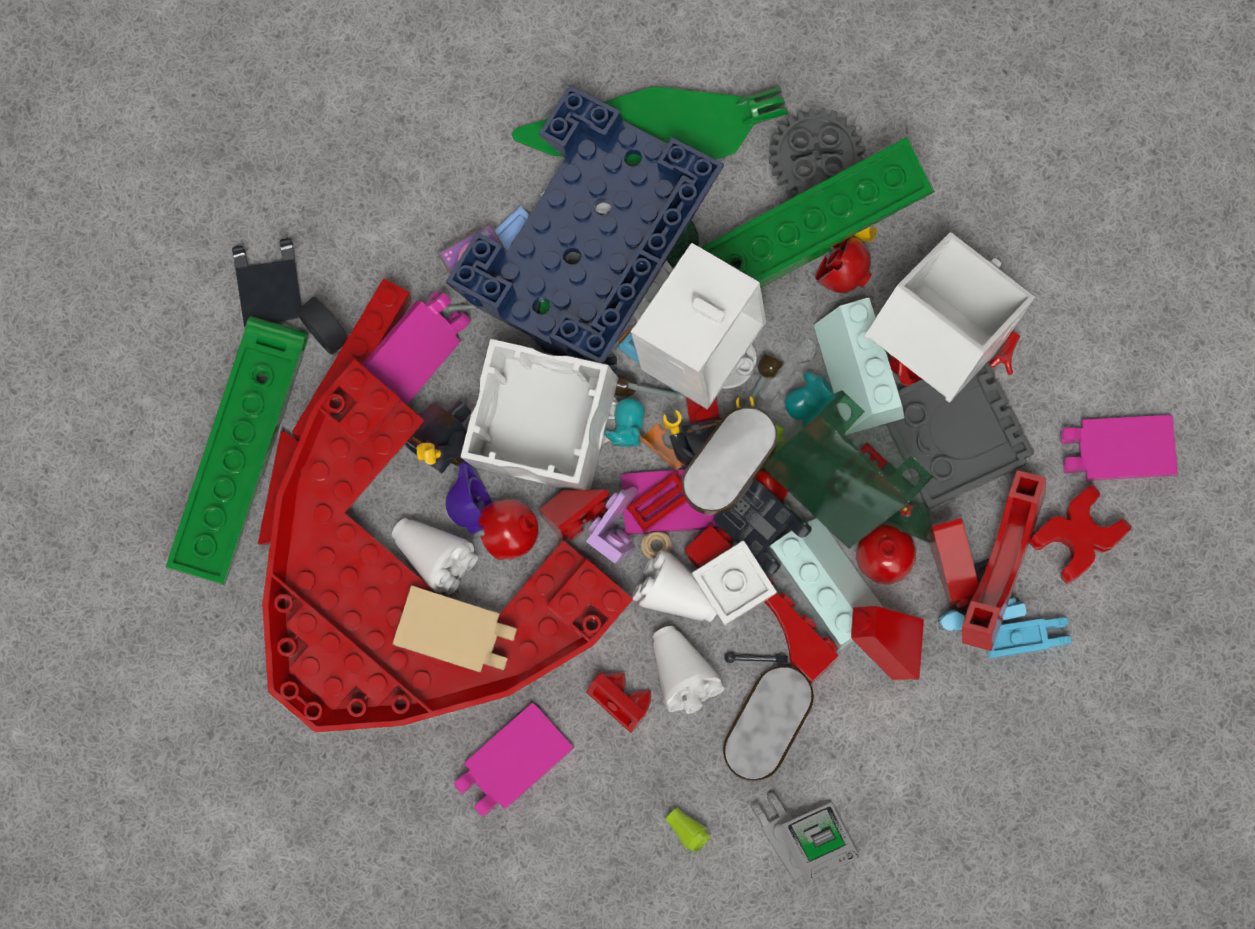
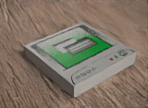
[779,802,859,883]

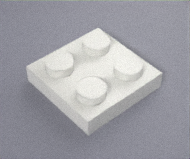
[692,541,777,626]

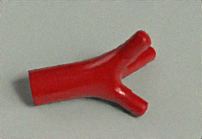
[989,332,1020,375]

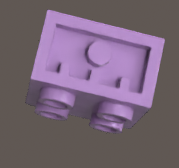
[586,487,639,564]

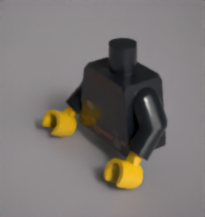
[662,396,755,467]
[405,400,471,474]

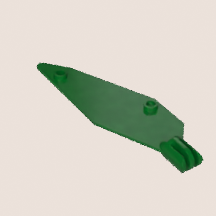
[512,86,788,166]

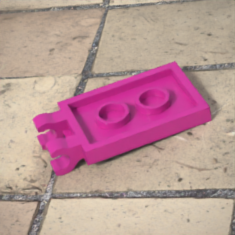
[362,291,471,405]
[1060,415,1178,481]
[621,469,718,535]
[453,702,574,818]

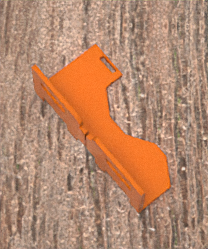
[639,423,683,471]

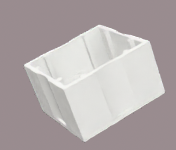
[461,339,618,490]

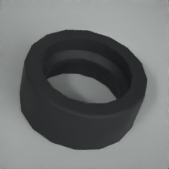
[296,297,348,355]

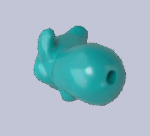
[784,372,834,420]
[605,398,645,448]

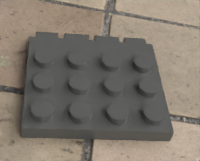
[886,362,1034,510]

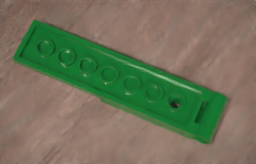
[675,137,935,288]
[165,316,308,586]

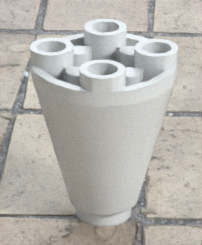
[392,518,478,595]
[631,550,717,622]
[652,626,724,714]

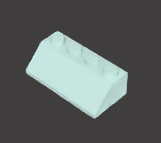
[814,297,904,435]
[769,517,883,650]

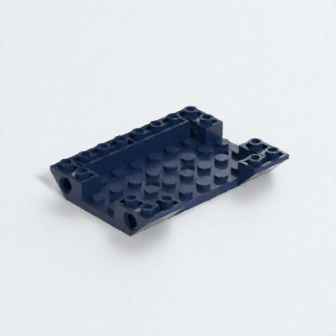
[446,85,724,364]

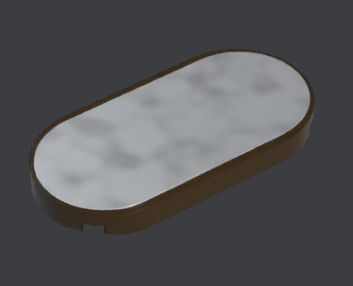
[682,407,777,515]
[723,666,814,782]

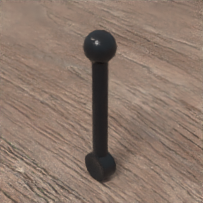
[724,651,788,663]

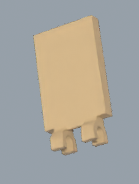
[393,586,517,673]

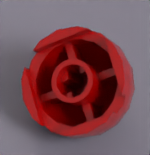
[815,236,872,294]
[479,499,539,561]
[856,523,917,585]

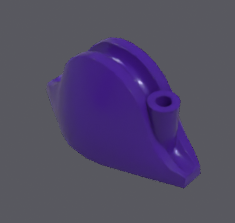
[445,461,493,535]

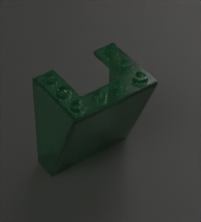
[763,390,933,549]

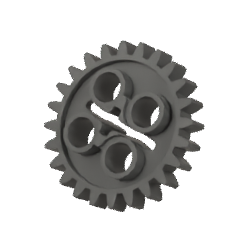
[769,108,865,195]

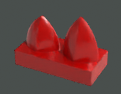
[586,672,651,733]

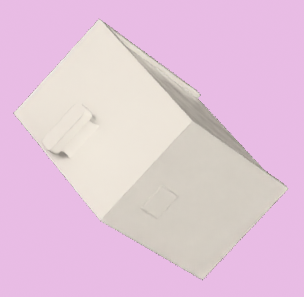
[864,232,1035,403]
[631,243,766,409]

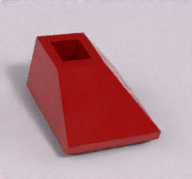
[539,489,610,541]

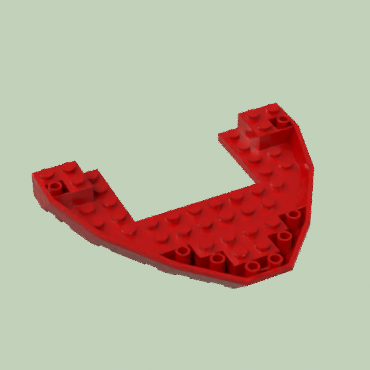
[262,359,633,733]

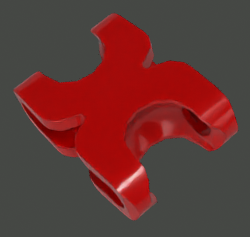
[1029,485,1132,584]

